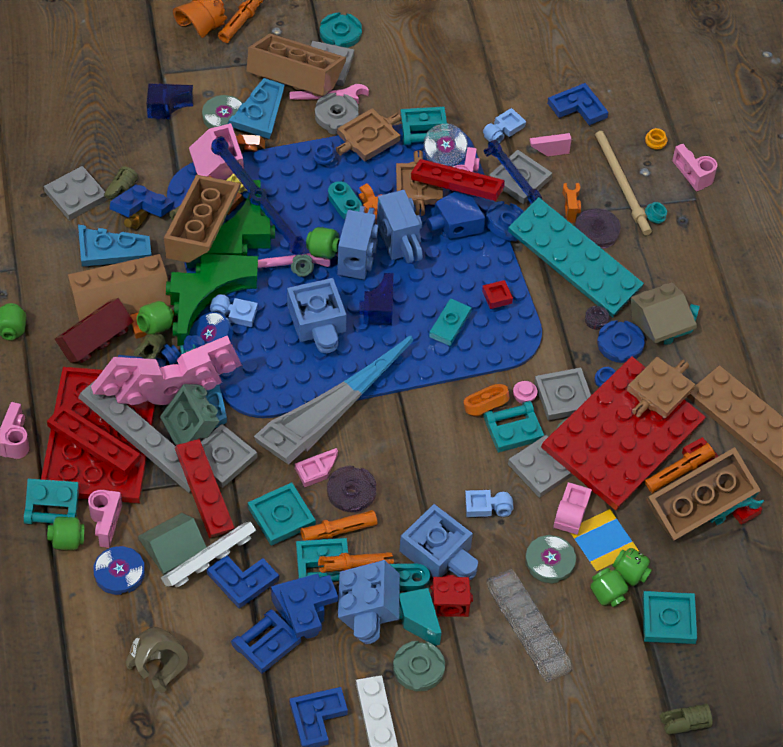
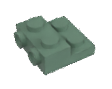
[160,384,220,445]

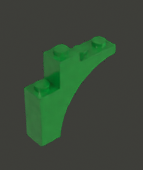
[186,180,275,268]
[166,254,258,346]

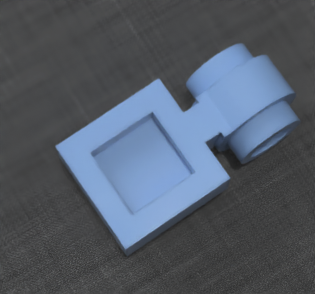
[483,108,526,145]
[210,294,258,327]
[465,490,514,517]

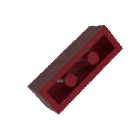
[55,298,134,363]

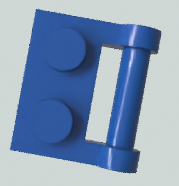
[231,609,301,674]

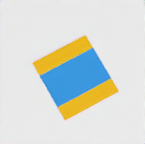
[571,509,639,571]

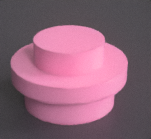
[513,381,537,404]

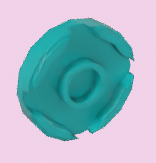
[319,12,362,48]

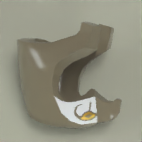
[126,627,188,694]

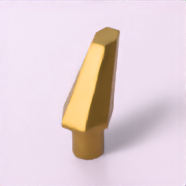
[124,209,149,229]

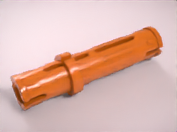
[218,0,264,43]
[644,443,716,494]
[300,510,377,541]
[318,552,394,573]

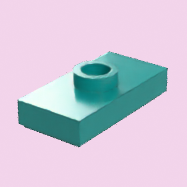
[429,298,472,346]

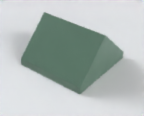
[138,513,206,575]

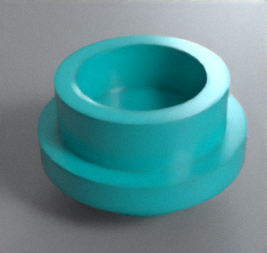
[645,202,667,224]

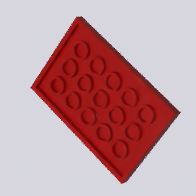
[541,356,706,510]
[41,367,156,504]

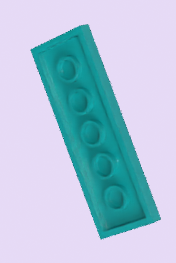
[508,197,644,318]

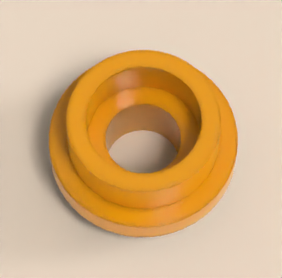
[645,128,668,149]

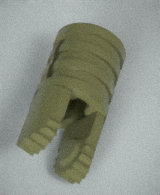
[104,166,138,205]
[133,333,165,359]
[659,703,712,734]

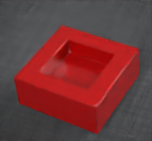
[482,280,513,309]

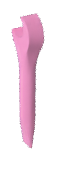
[290,84,369,104]
[258,252,338,268]

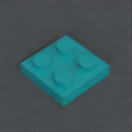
[247,482,316,546]
[642,591,697,644]

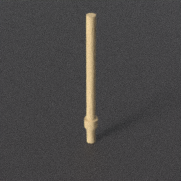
[595,131,652,235]

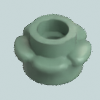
[291,254,314,277]

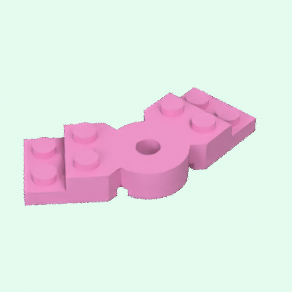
[91,335,242,405]

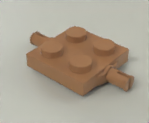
[336,108,401,161]
[396,150,443,216]
[627,357,696,418]

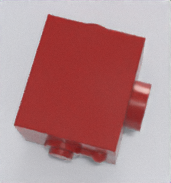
[430,575,473,617]

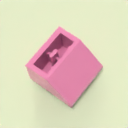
[189,123,244,180]

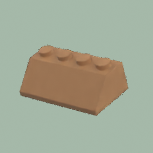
[247,34,346,96]
[164,174,241,263]
[68,254,173,321]
[645,447,761,541]

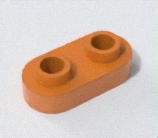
[464,384,510,416]

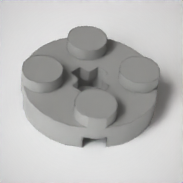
[315,93,358,134]

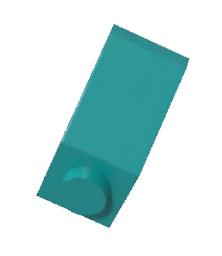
[398,588,442,646]

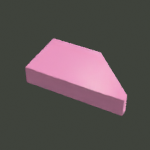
[529,133,572,156]
[295,448,338,487]

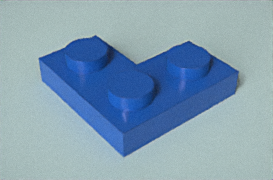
[547,83,608,125]
[110,184,174,217]
[207,555,279,609]
[280,575,338,638]
[289,687,348,747]

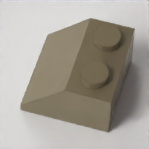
[631,282,697,343]

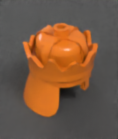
[173,0,227,38]

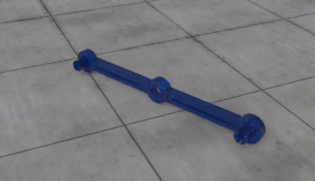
[211,136,306,255]
[484,140,542,204]

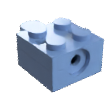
[377,190,422,263]
[337,206,379,280]
[287,278,347,353]
[399,504,478,580]
[338,560,400,644]

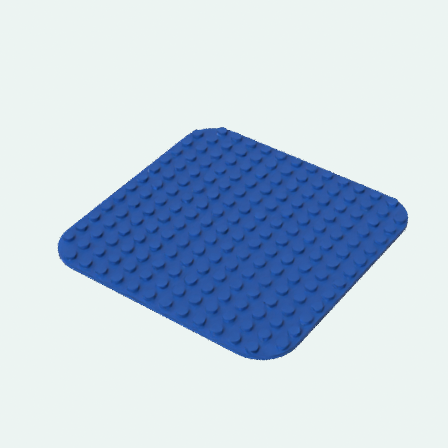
[167,123,542,418]

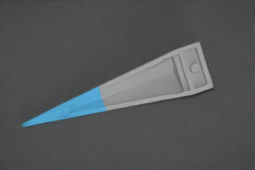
[254,336,413,465]

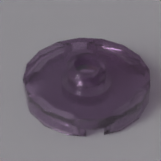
[575,208,621,248]
[327,466,376,512]

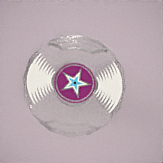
[423,124,468,167]

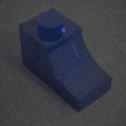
[146,83,194,119]
[359,273,394,325]

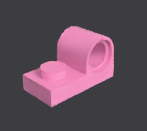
[672,144,717,192]
[0,402,30,459]
[88,490,122,548]

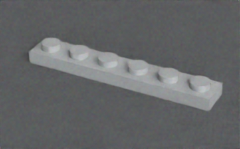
[79,381,191,493]

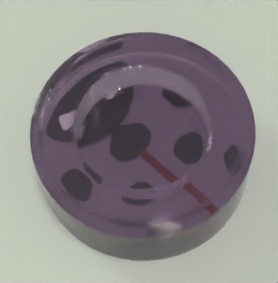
[585,306,609,330]

